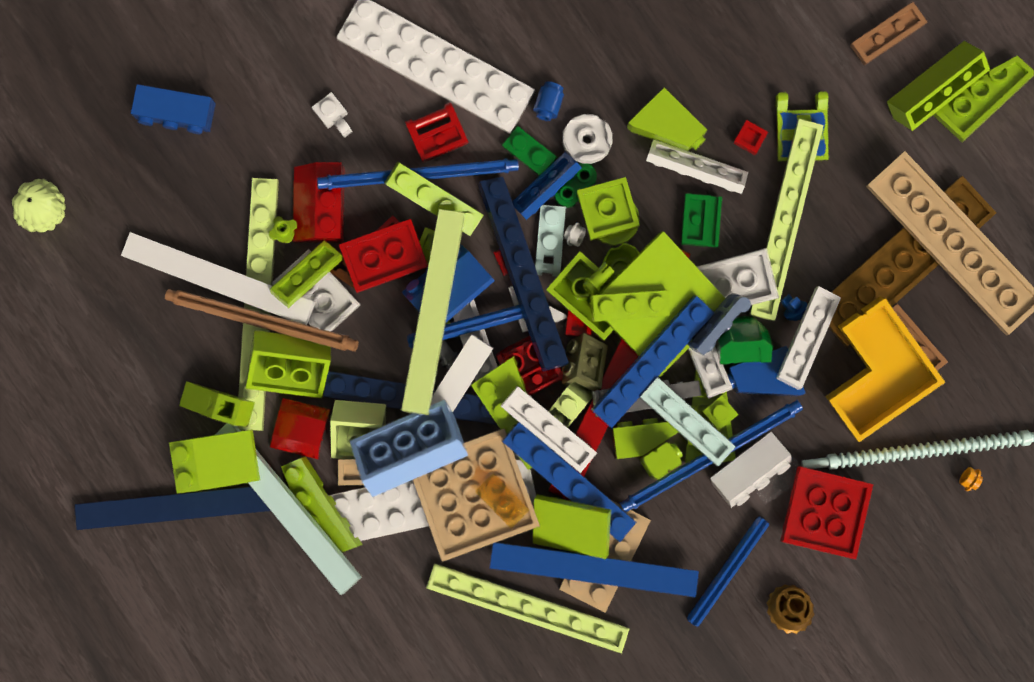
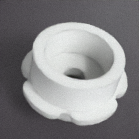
[564,222,586,247]

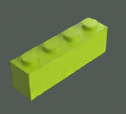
[887,41,990,131]

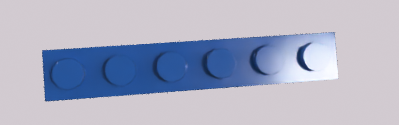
[591,295,715,428]
[502,422,637,542]

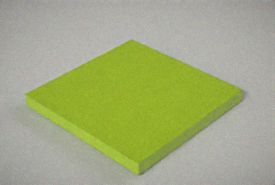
[589,231,725,377]

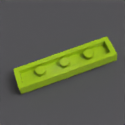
[385,162,484,236]

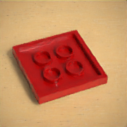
[780,466,873,560]

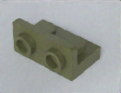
[562,333,608,391]

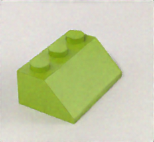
[546,252,613,340]
[246,330,331,398]

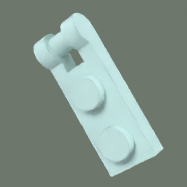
[535,205,566,277]

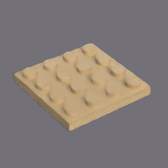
[413,429,540,562]

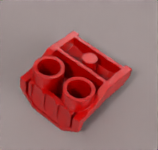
[495,336,563,396]
[270,398,331,460]

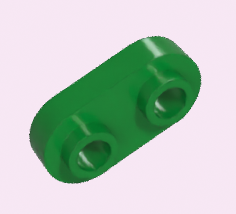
[555,163,597,208]

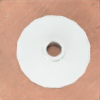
[563,114,612,164]

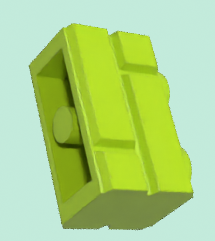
[640,442,683,480]

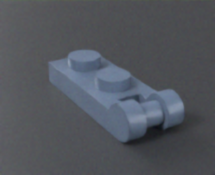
[687,293,751,356]

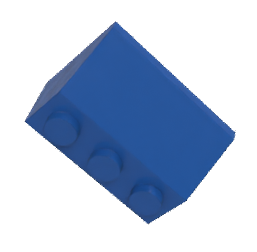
[402,244,495,322]

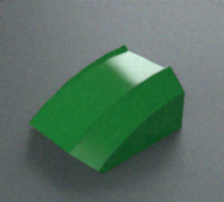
[716,316,773,365]

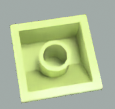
[331,400,386,459]

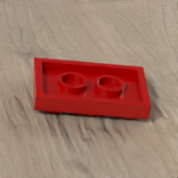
[339,219,428,293]

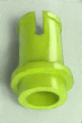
[582,262,615,295]

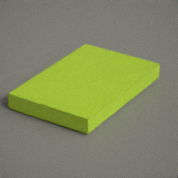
[533,494,611,559]

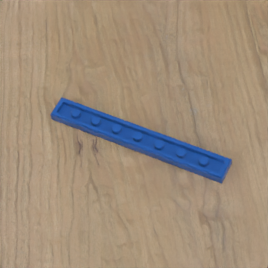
[490,542,699,597]

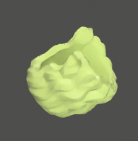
[12,179,66,232]

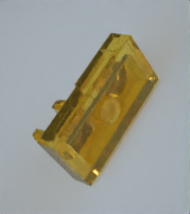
[475,474,530,529]

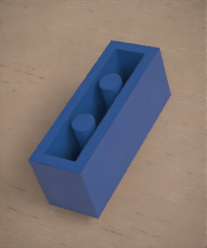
[131,85,216,134]

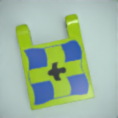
[775,91,829,161]

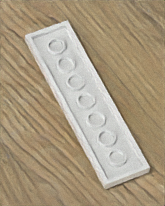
[337,0,535,134]
[328,455,536,541]

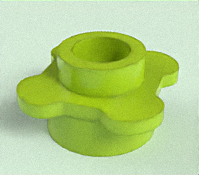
[269,217,297,243]

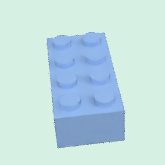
[350,400,468,497]

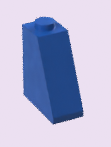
[726,346,806,397]

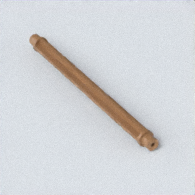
[165,289,359,352]

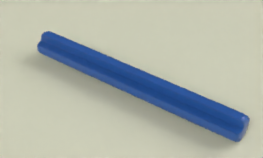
[407,305,524,348]
[687,517,769,627]

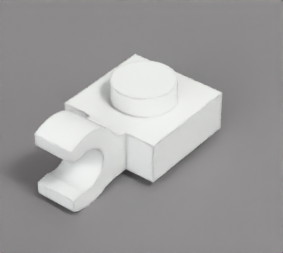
[312,92,352,138]

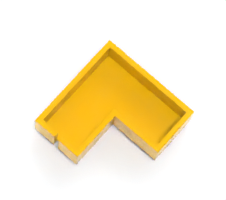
[825,296,945,442]

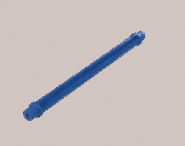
[317,158,519,190]
[620,400,803,513]

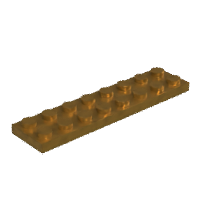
[828,176,996,347]

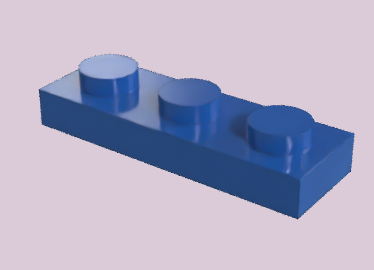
[512,152,582,220]

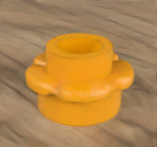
[959,467,983,491]

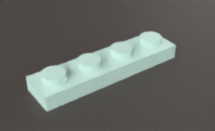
[640,377,735,466]

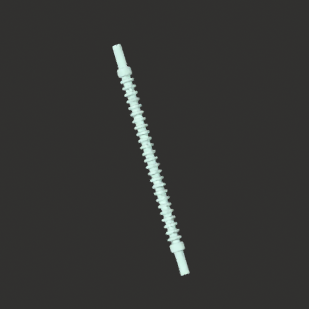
[801,430,1034,470]

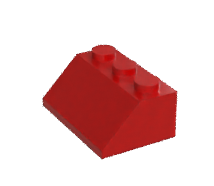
[293,162,345,243]

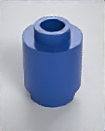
[533,82,564,121]

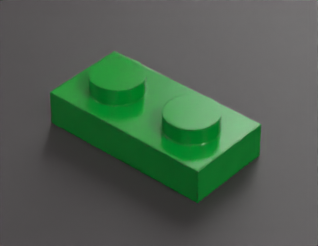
[502,126,557,176]

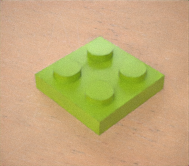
[577,177,640,240]

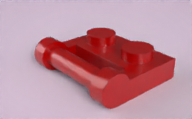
[405,102,469,163]

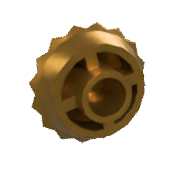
[766,584,814,634]

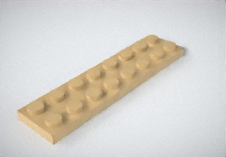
[866,151,1034,336]

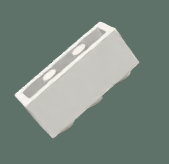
[710,432,792,508]

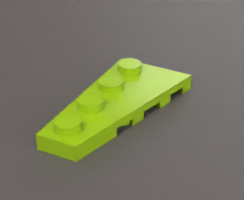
[471,356,547,470]

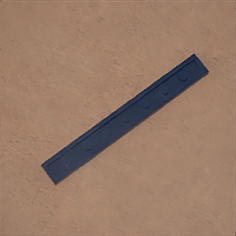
[75,487,271,530]

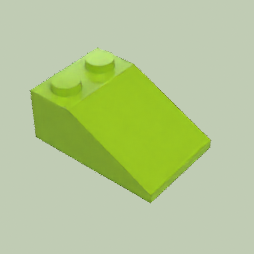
[169,429,260,494]

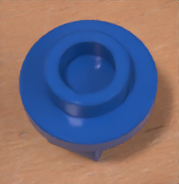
[781,294,808,321]

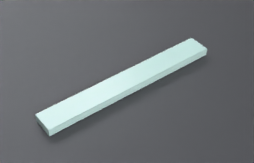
[215,423,362,595]

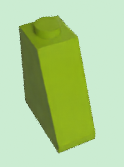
[627,88,707,151]

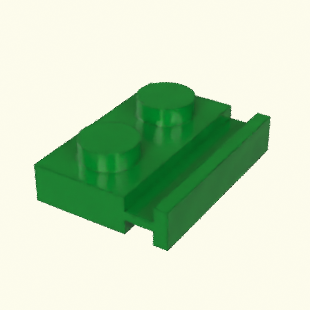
[681,194,722,248]

